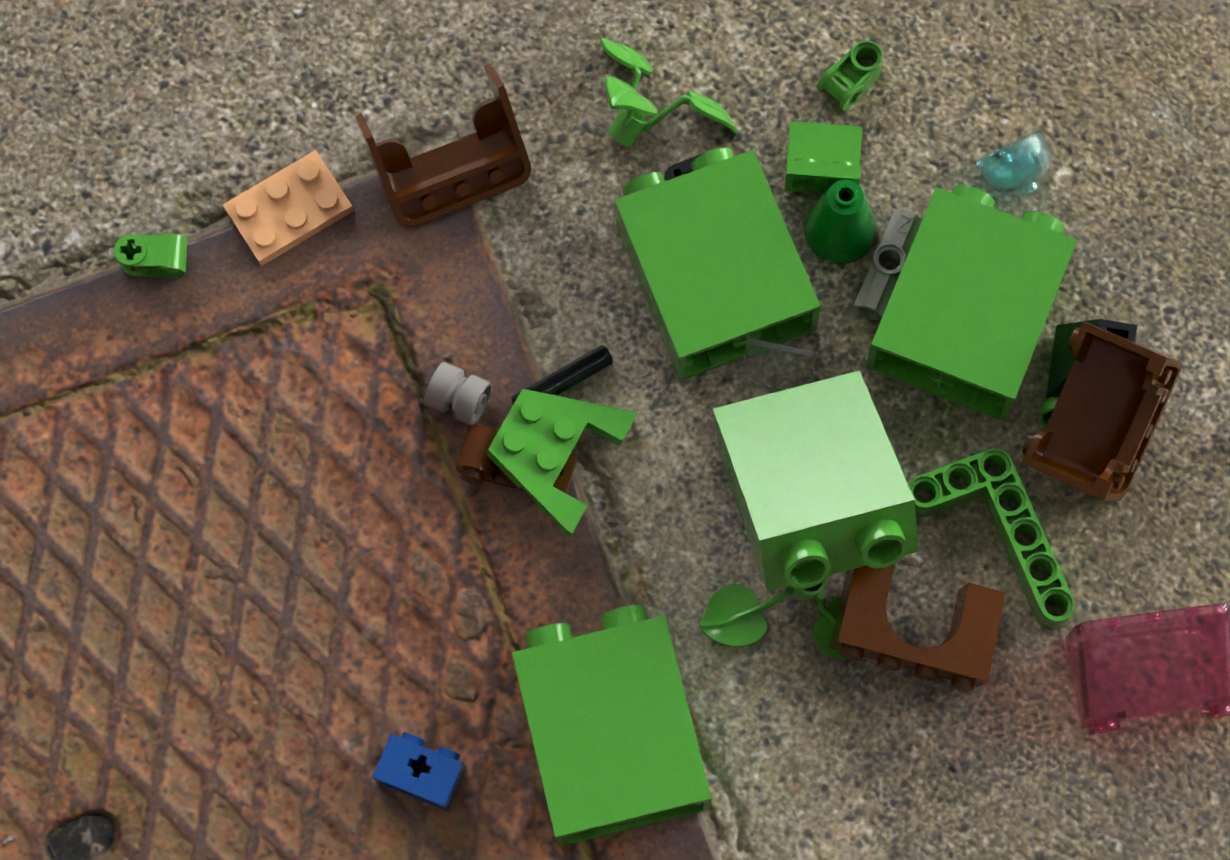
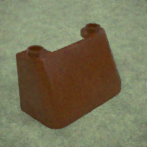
[1022,322,1182,501]

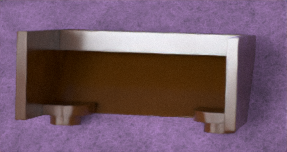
[355,64,531,227]

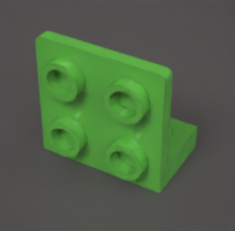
[785,121,862,194]

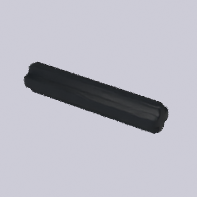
[511,345,613,405]

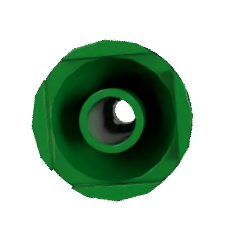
[804,180,877,265]

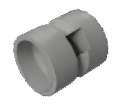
[424,362,493,426]

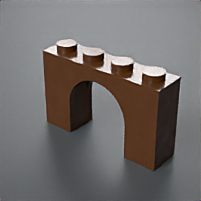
[830,564,1006,691]

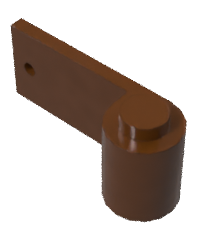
[456,424,578,494]

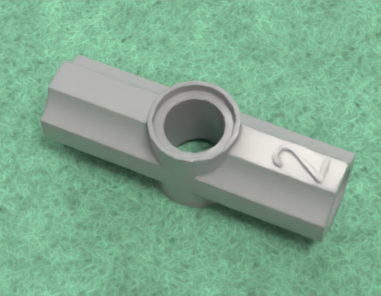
[853,209,922,321]

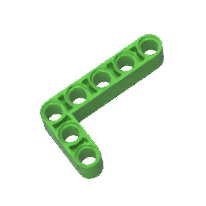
[909,448,1075,629]

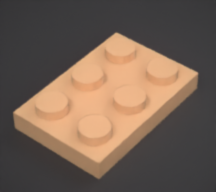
[223,150,354,266]

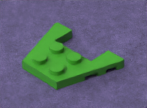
[486,389,637,538]

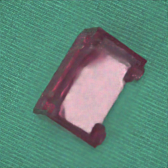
[1065,603,1230,734]

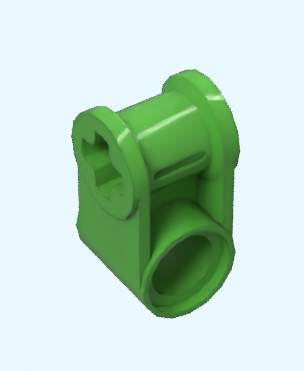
[817,41,883,111]
[114,233,187,279]

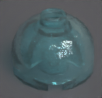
[975,130,1051,197]

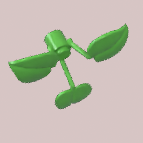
[600,38,738,147]
[699,579,865,660]

